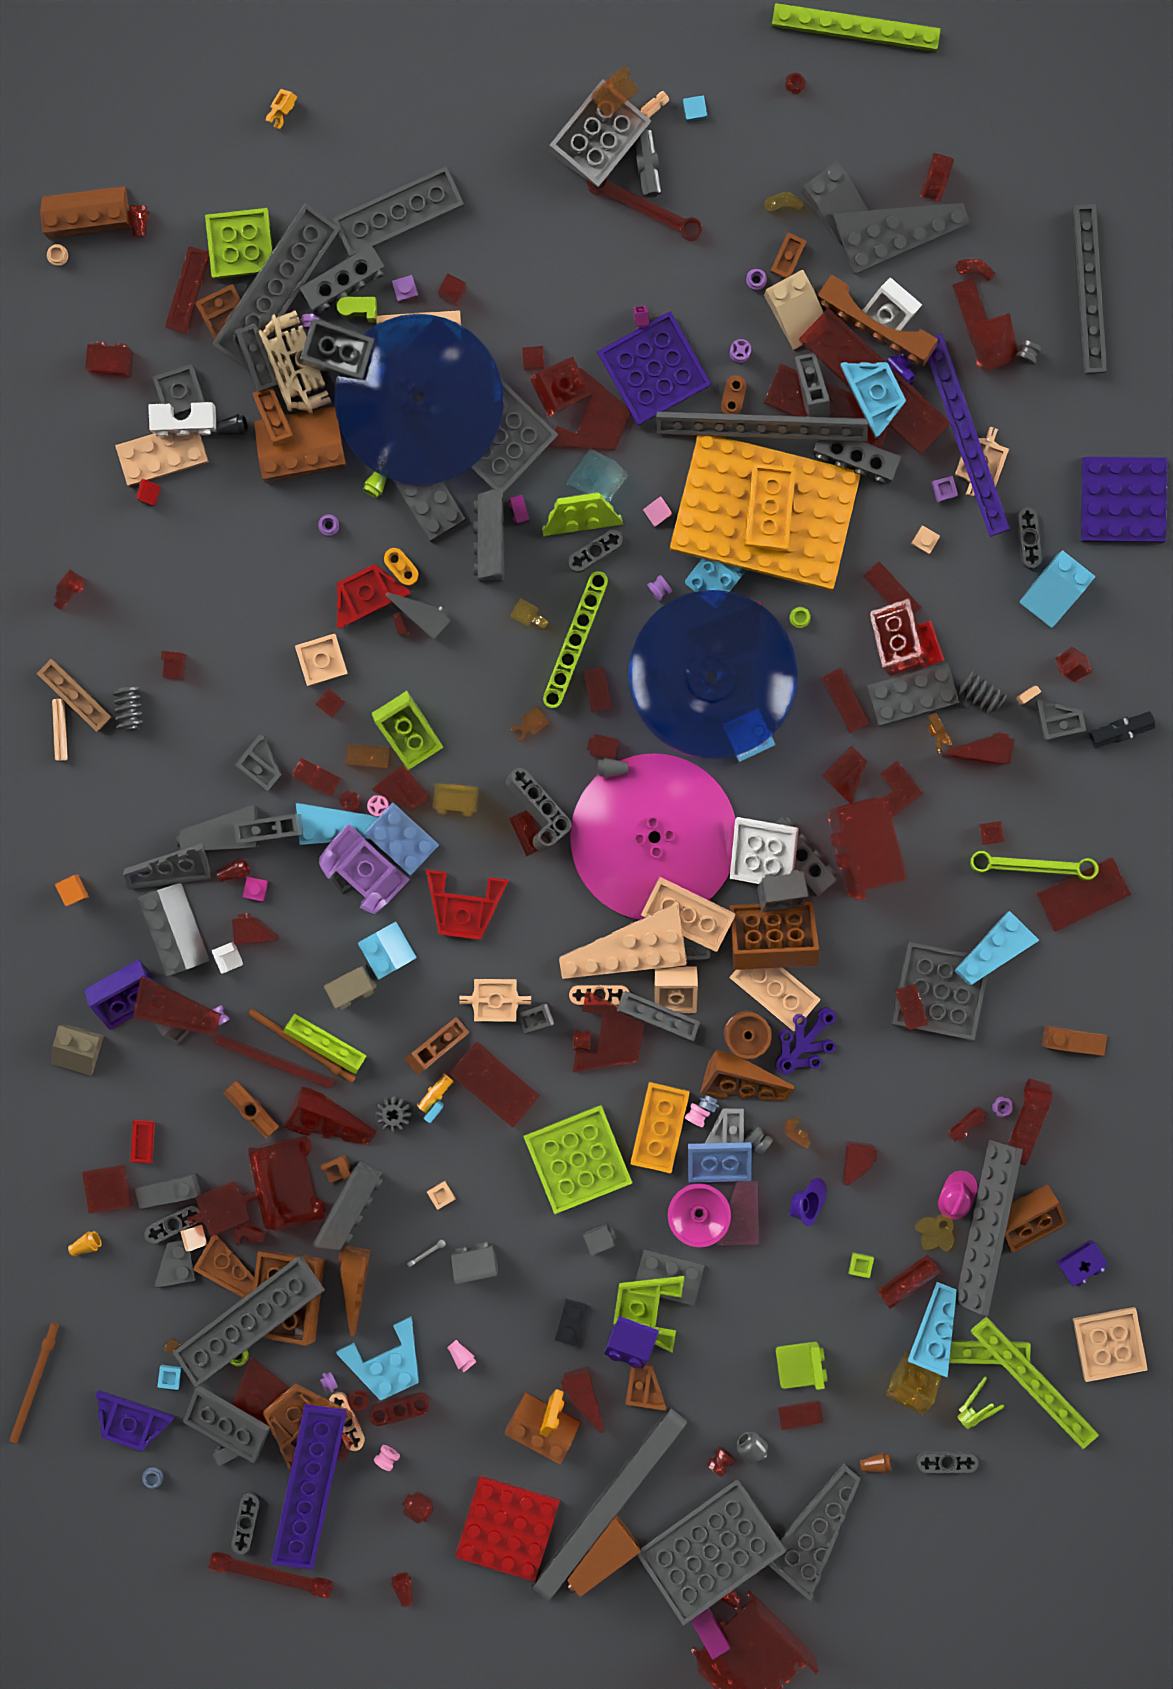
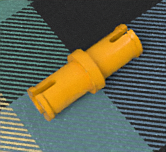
[417,1073,454,1114]

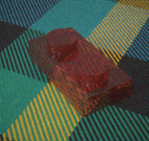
[583,667,612,712]
[509,810,543,856]
[946,1106,986,1142]
[778,1400,823,1430]

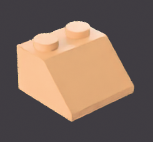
[654,966,698,1013]

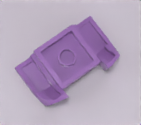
[319,823,410,914]

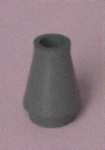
[598,758,628,778]

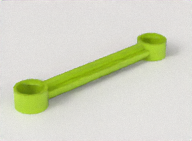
[970,851,1099,881]

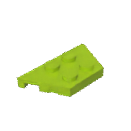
[542,492,623,536]

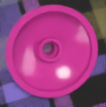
[668,1184,731,1247]

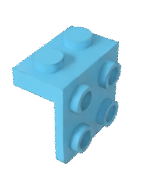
[685,559,746,607]

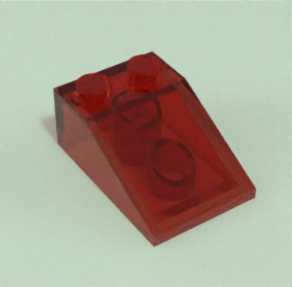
[870,599,930,676]
[941,732,1015,766]

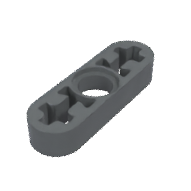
[1016,507,1042,569]
[568,530,623,572]
[144,1205,203,1244]
[916,1451,978,1473]
[231,1491,261,1554]

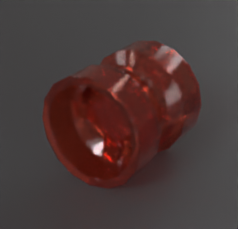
[706,1447,735,1477]

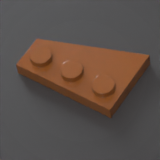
[193,1232,254,1298]

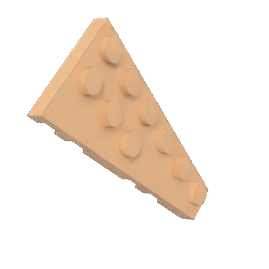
[559,902,687,979]

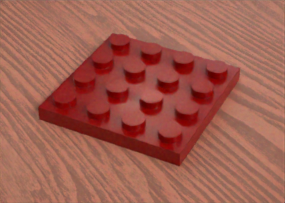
[455,1475,560,1582]

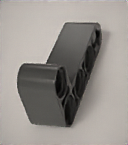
[506,768,571,852]

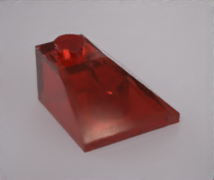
[969,313,1018,372]

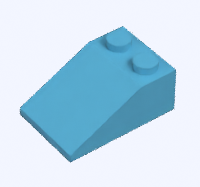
[1019,550,1096,628]

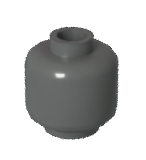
[737,1432,768,1464]

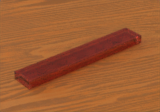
[214,1034,336,1088]

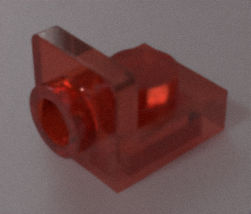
[233,1222,268,1246]

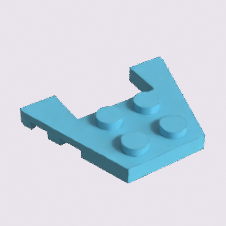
[336,1316,419,1400]

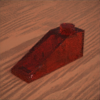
[561,1366,604,1433]

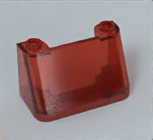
[248,1136,325,1231]

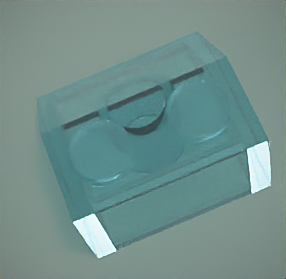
[566,449,629,502]

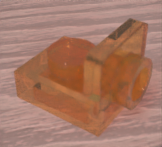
[784,1116,811,1149]

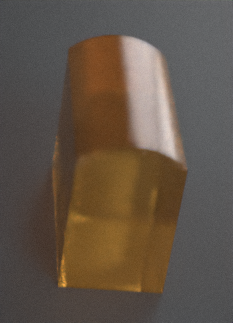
[163,1338,179,1354]

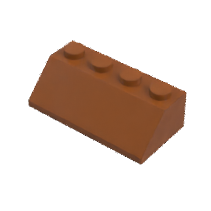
[40,186,131,239]

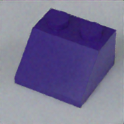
[604,1316,659,1369]

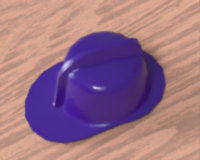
[789,1178,827,1226]

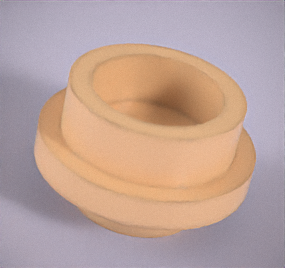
[47,244,68,266]

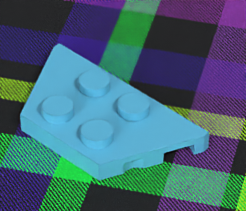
[840,362,906,438]

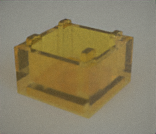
[433,783,480,817]

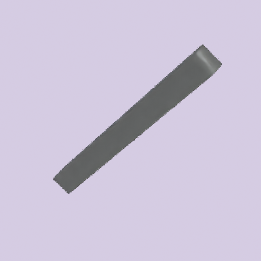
[530,1408,687,1601]

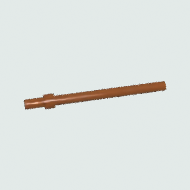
[247,1008,356,1084]
[9,1322,59,1443]

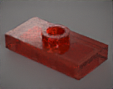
[895,984,928,1030]

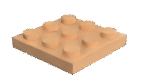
[1073,1307,1148,1382]

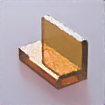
[591,66,639,117]
[344,744,390,768]

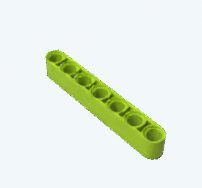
[543,571,608,709]

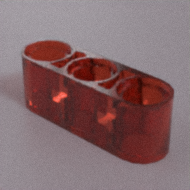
[369,1392,430,1426]

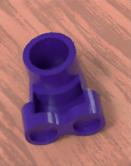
[886,354,915,390]

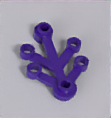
[775,1007,836,1075]

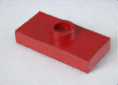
[130,1120,155,1164]

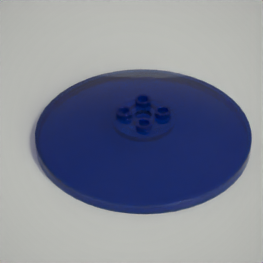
[335,314,504,485]
[628,590,798,759]

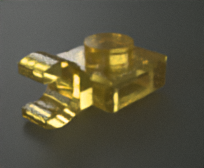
[510,598,548,629]

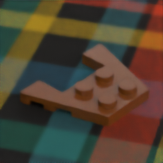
[263,1383,353,1470]

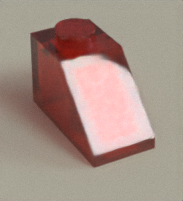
[232,913,279,944]
[842,1141,877,1186]

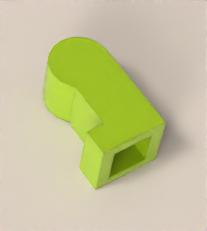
[337,297,377,322]

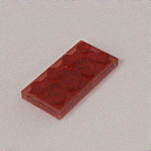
[1036,857,1131,932]
[449,1041,540,1128]

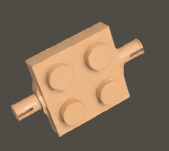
[954,427,1009,497]
[460,979,531,1022]

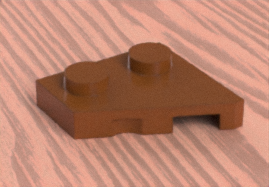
[195,284,241,340]
[625,1364,666,1411]

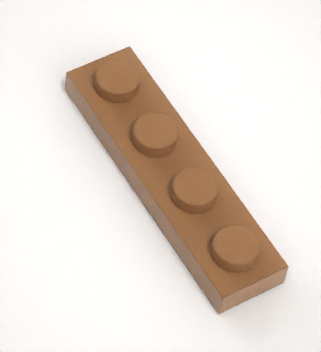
[37,659,113,732]

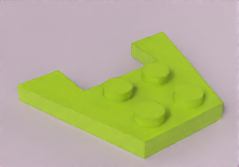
[613,1276,685,1353]

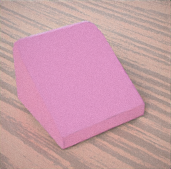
[643,496,672,527]

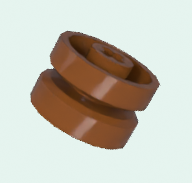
[724,1011,772,1059]

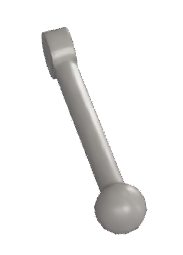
[407,1240,445,1267]

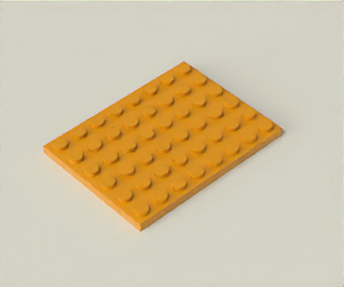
[669,435,861,591]

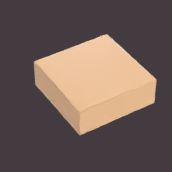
[1016,685,1041,705]
[427,1181,456,1210]
[180,1225,207,1251]

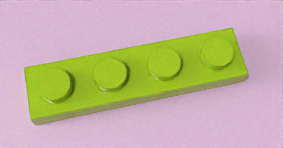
[283,1014,367,1074]
[949,1340,1031,1364]

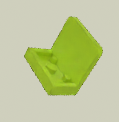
[776,1341,827,1390]

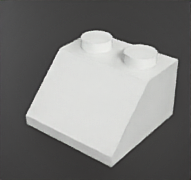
[862,278,922,331]

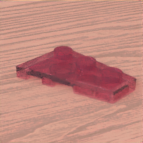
[716,1180,759,1245]

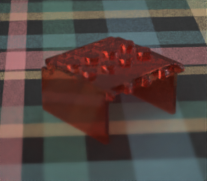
[828,796,907,900]
[690,1590,819,1689]

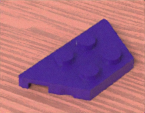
[96,1390,175,1451]

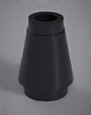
[216,414,248,435]

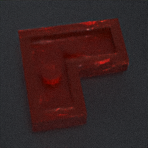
[876,761,923,820]

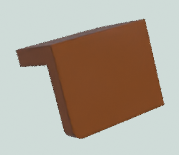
[320,1154,353,1183]

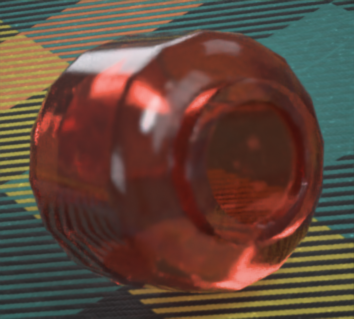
[402,1491,434,1524]

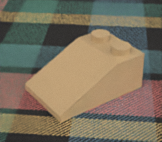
[764,270,831,350]

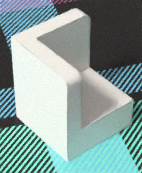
[212,942,243,974]

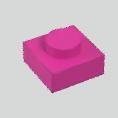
[243,877,269,901]

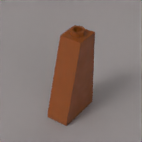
[567,1514,641,1597]

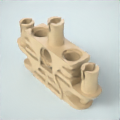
[258,311,331,414]

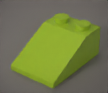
[372,691,443,770]

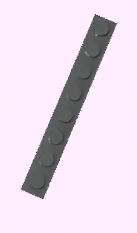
[1073,204,1107,374]

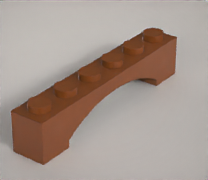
[817,274,938,366]

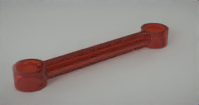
[587,177,702,241]
[208,1552,333,1598]

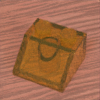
[886,1351,942,1415]

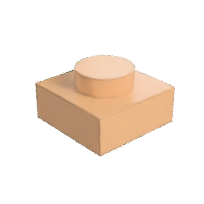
[911,525,940,555]

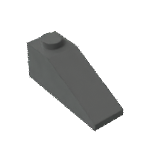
[795,353,830,418]
[385,592,450,639]
[234,814,303,844]
[135,1173,201,1209]

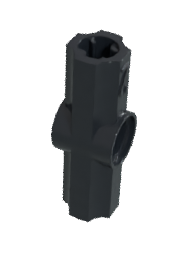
[1089,711,1156,748]

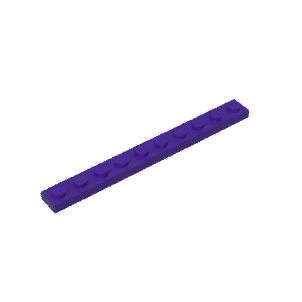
[928,333,1010,537]

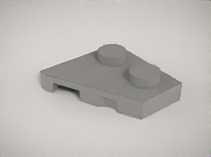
[704,1108,744,1144]

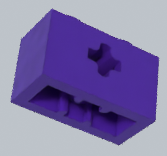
[1055,1240,1108,1287]

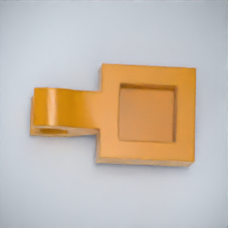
[266,89,297,129]

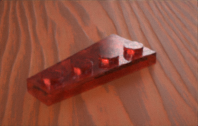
[133,976,221,1036]

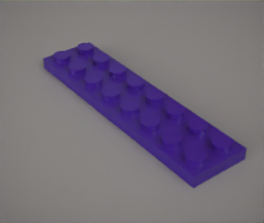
[271,1404,347,1570]

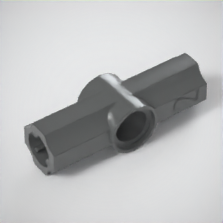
[635,129,661,198]

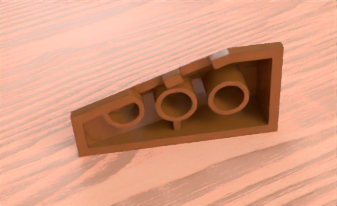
[701,1050,794,1101]
[338,1246,371,1336]

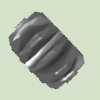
[375,1096,411,1132]

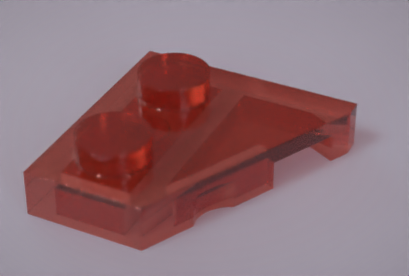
[54,569,85,610]
[822,746,867,804]
[372,764,429,811]

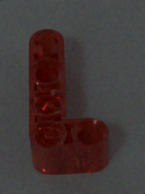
[1007,1078,1052,1165]

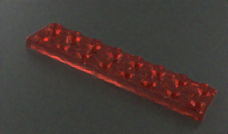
[799,308,950,455]

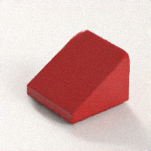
[136,479,160,506]

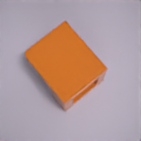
[55,875,89,906]

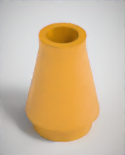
[68,1231,102,1257]

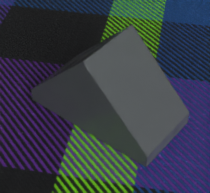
[517,1002,554,1033]

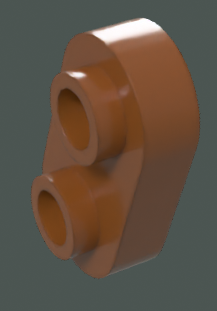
[721,375,747,414]

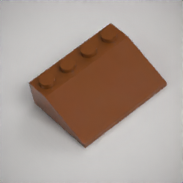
[254,406,348,483]
[729,901,819,970]
[253,1251,325,1346]

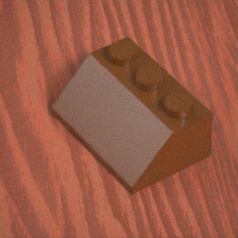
[1004,1184,1067,1253]
[505,1392,580,1464]

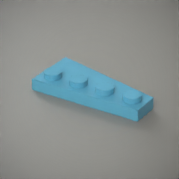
[296,803,378,845]
[954,911,1039,985]
[908,1282,957,1377]

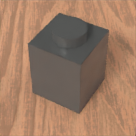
[583,1223,617,1256]

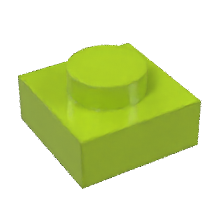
[848,1252,874,1278]

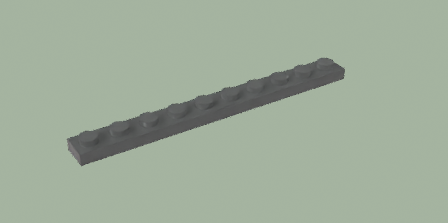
[656,412,868,441]

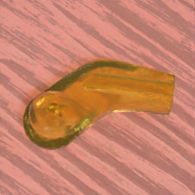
[764,192,805,211]

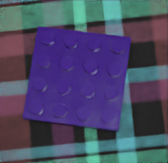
[597,311,711,426]
[1081,457,1167,542]

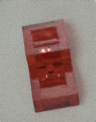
[292,758,341,796]

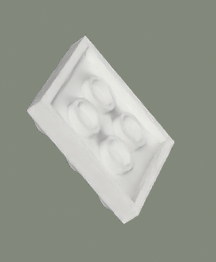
[730,817,799,884]

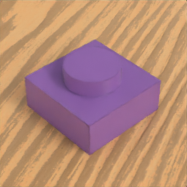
[392,275,418,303]
[931,475,958,503]

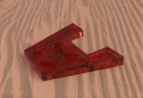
[549,368,630,450]
[573,990,644,1072]

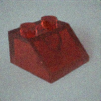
[530,356,592,417]

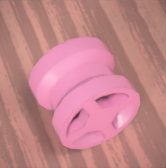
[367,795,390,816]
[684,1103,710,1128]
[374,1445,400,1471]

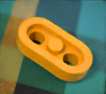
[384,548,419,586]

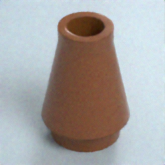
[860,1452,892,1474]

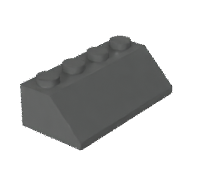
[138,883,210,976]

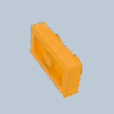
[540,1389,564,1437]

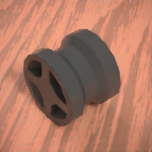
[1016,340,1042,365]

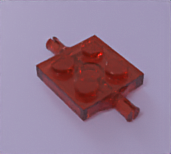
[187,1180,258,1236]

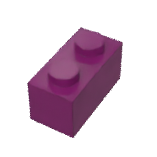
[633,305,649,328]
[508,495,530,525]

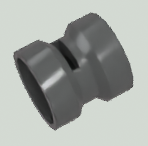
[744,1126,773,1155]

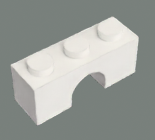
[149,402,216,437]

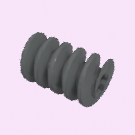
[959,671,1007,714]
[113,687,144,731]

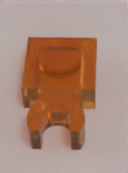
[511,706,550,741]

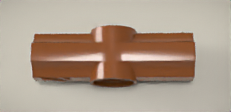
[223,1080,279,1139]

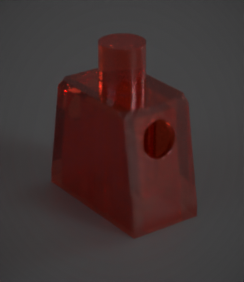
[920,153,954,201]

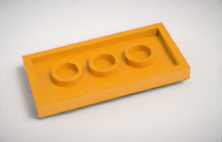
[745,463,796,551]
[630,1082,690,1173]

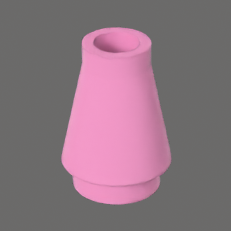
[447,1340,476,1373]

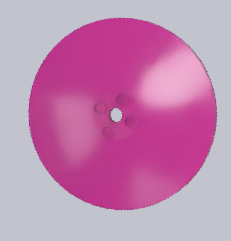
[570,754,735,920]

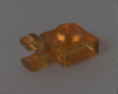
[927,713,952,752]

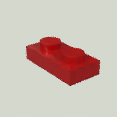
[910,621,945,668]

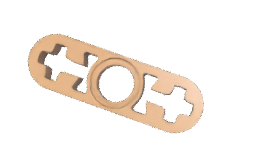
[569,985,629,1005]
[329,1391,365,1451]

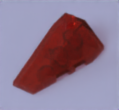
[284,1086,376,1145]

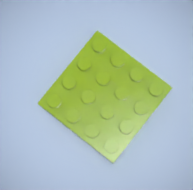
[524,1105,632,1214]

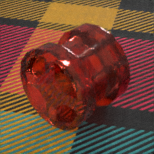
[573,1029,591,1051]

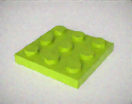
[205,208,273,279]

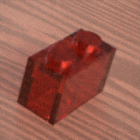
[85,341,133,377]

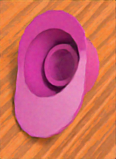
[938,1170,978,1220]

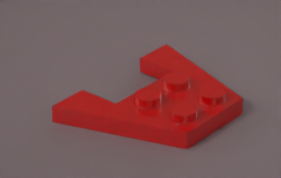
[426,869,509,940]

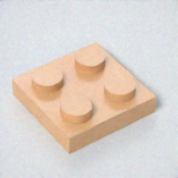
[295,634,348,686]

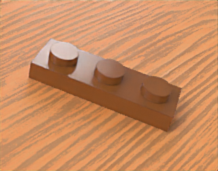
[252,387,294,447]

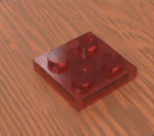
[82,1164,132,1213]

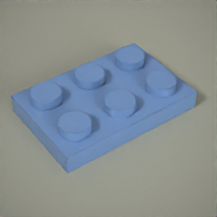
[364,802,439,875]
[688,1142,752,1182]

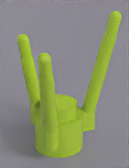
[957,1377,1005,1429]

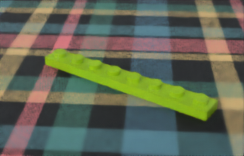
[771,3,941,52]
[971,1317,1099,1449]

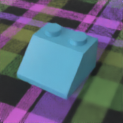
[358,922,417,980]

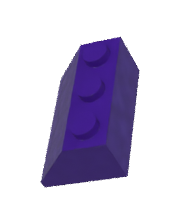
[84,959,164,1030]

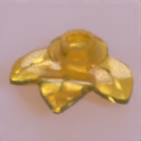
[914,1214,954,1252]

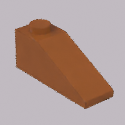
[404,1016,469,1075]
[1042,1025,1108,1056]

